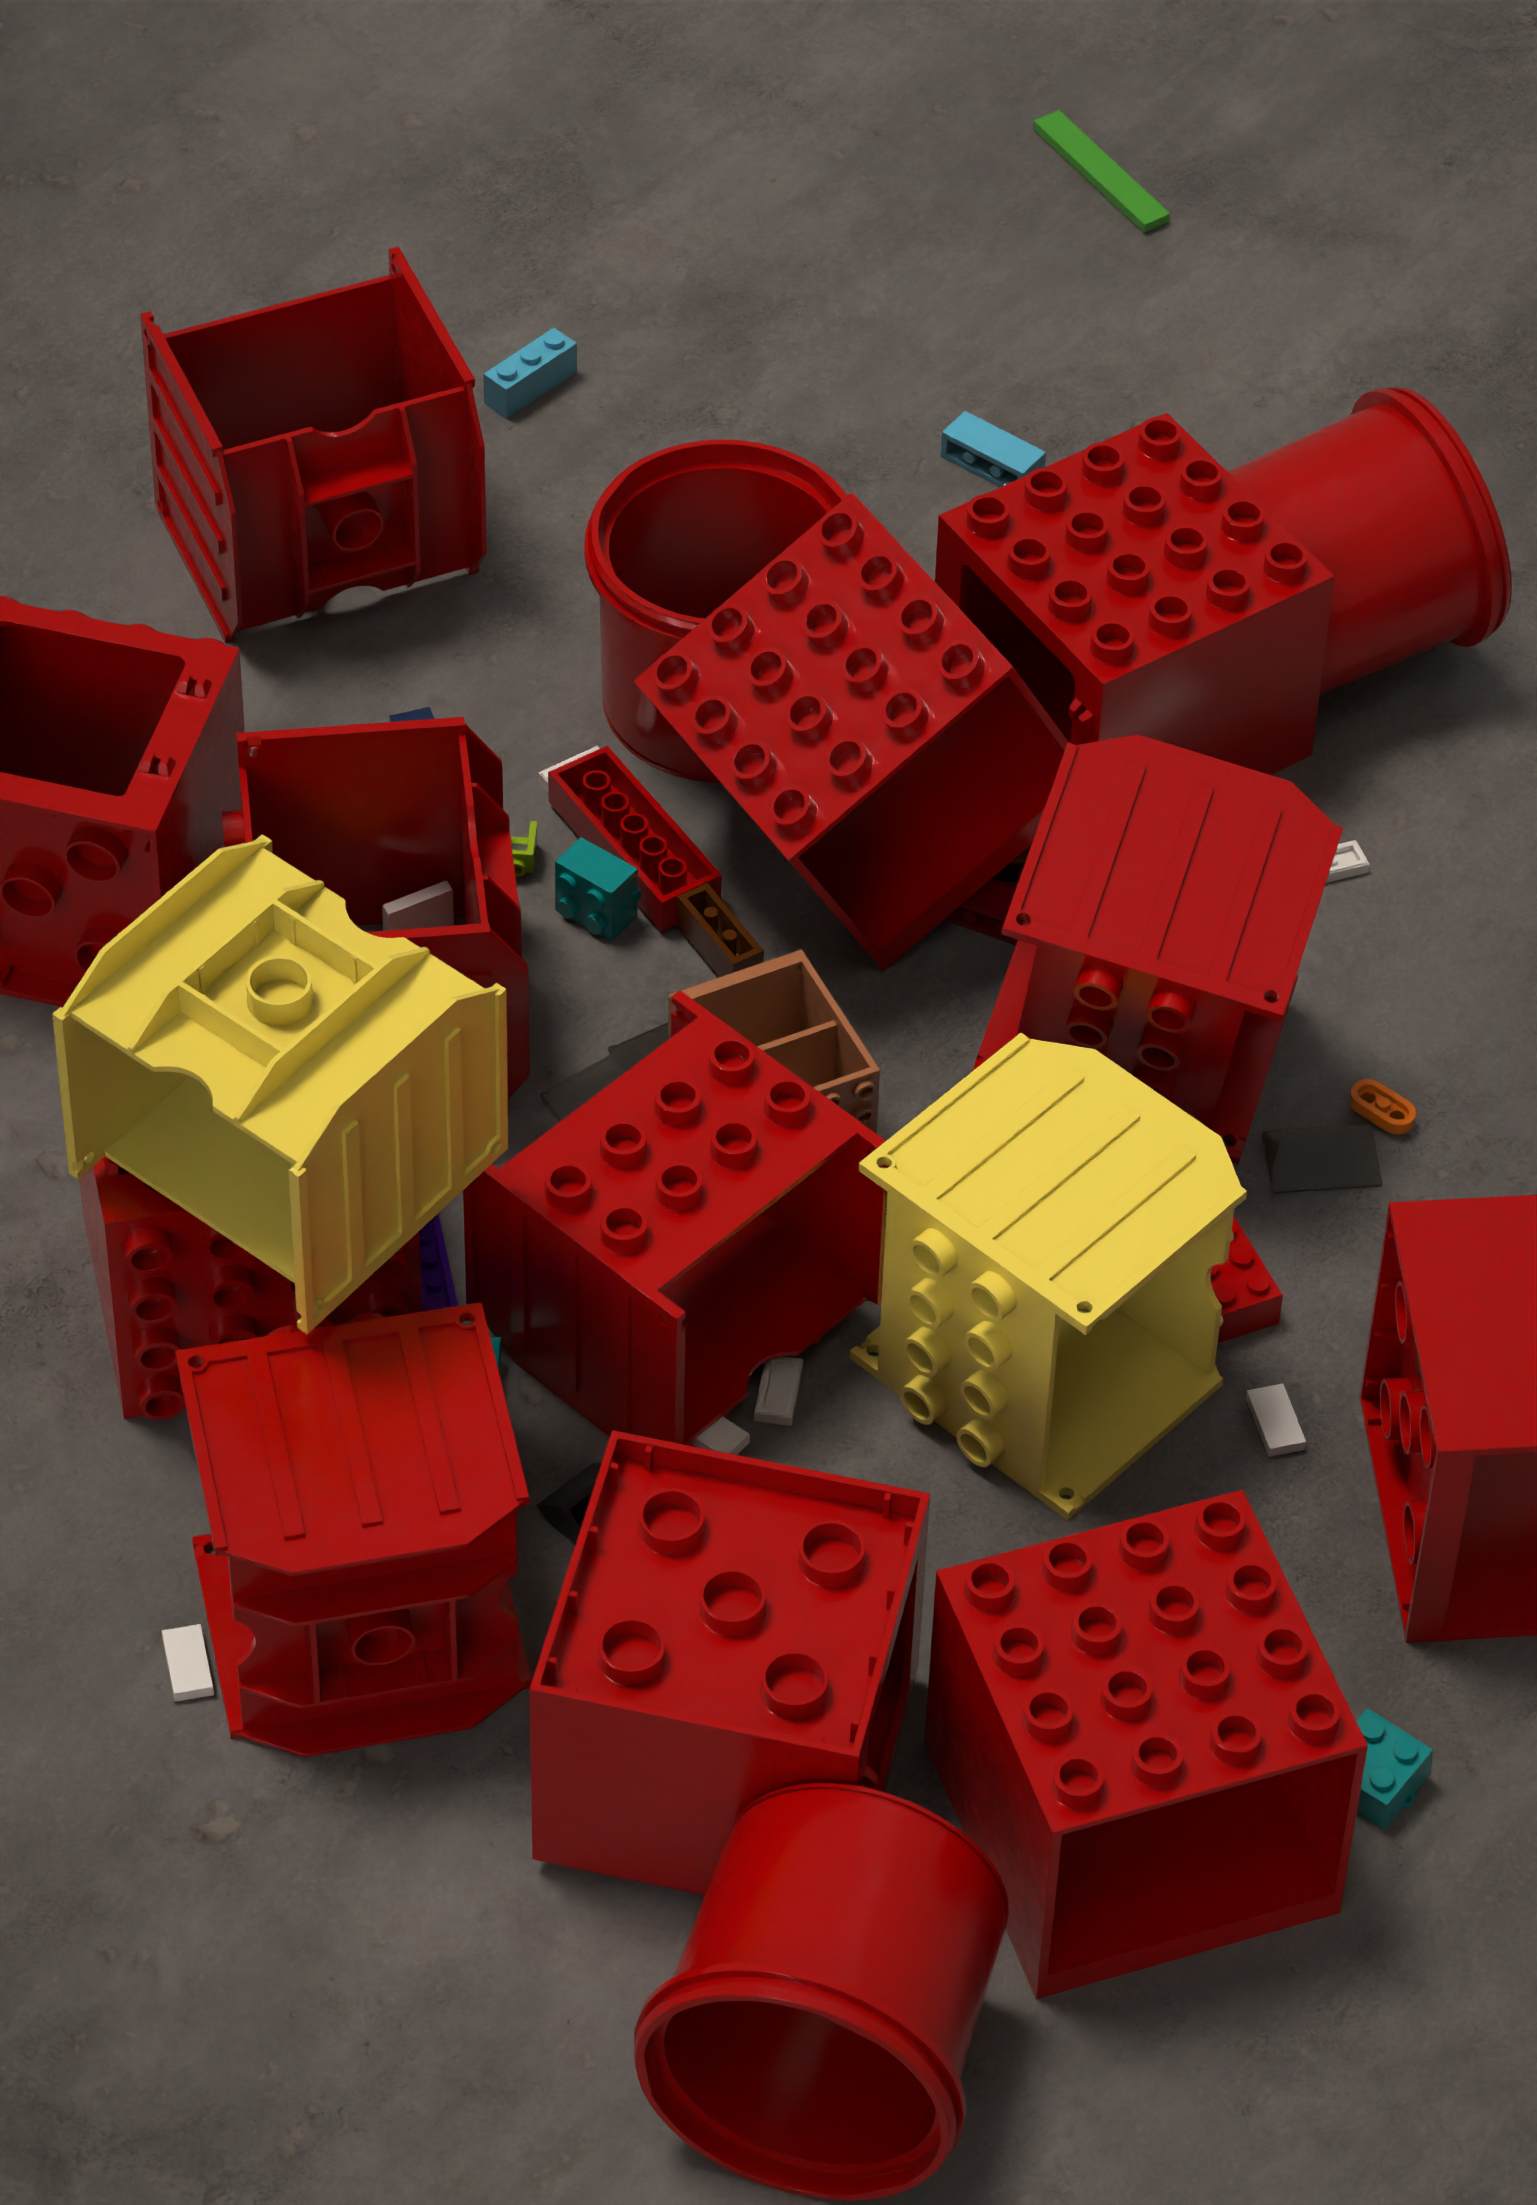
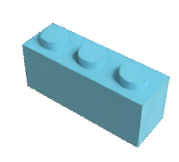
[483,328,577,419]
[941,411,1046,487]

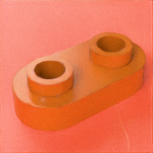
[1349,1079,1416,1135]

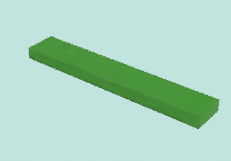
[1033,110,1170,233]

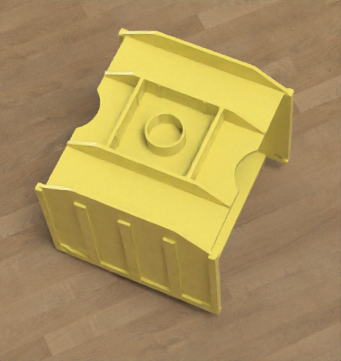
[52,834,508,1334]
[850,1033,1247,1520]

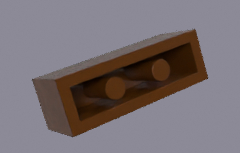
[677,883,764,977]

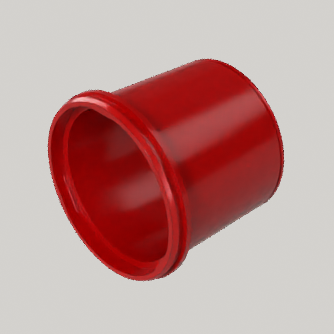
[1227,387,1512,696]
[584,439,847,783]
[634,1783,1009,2201]

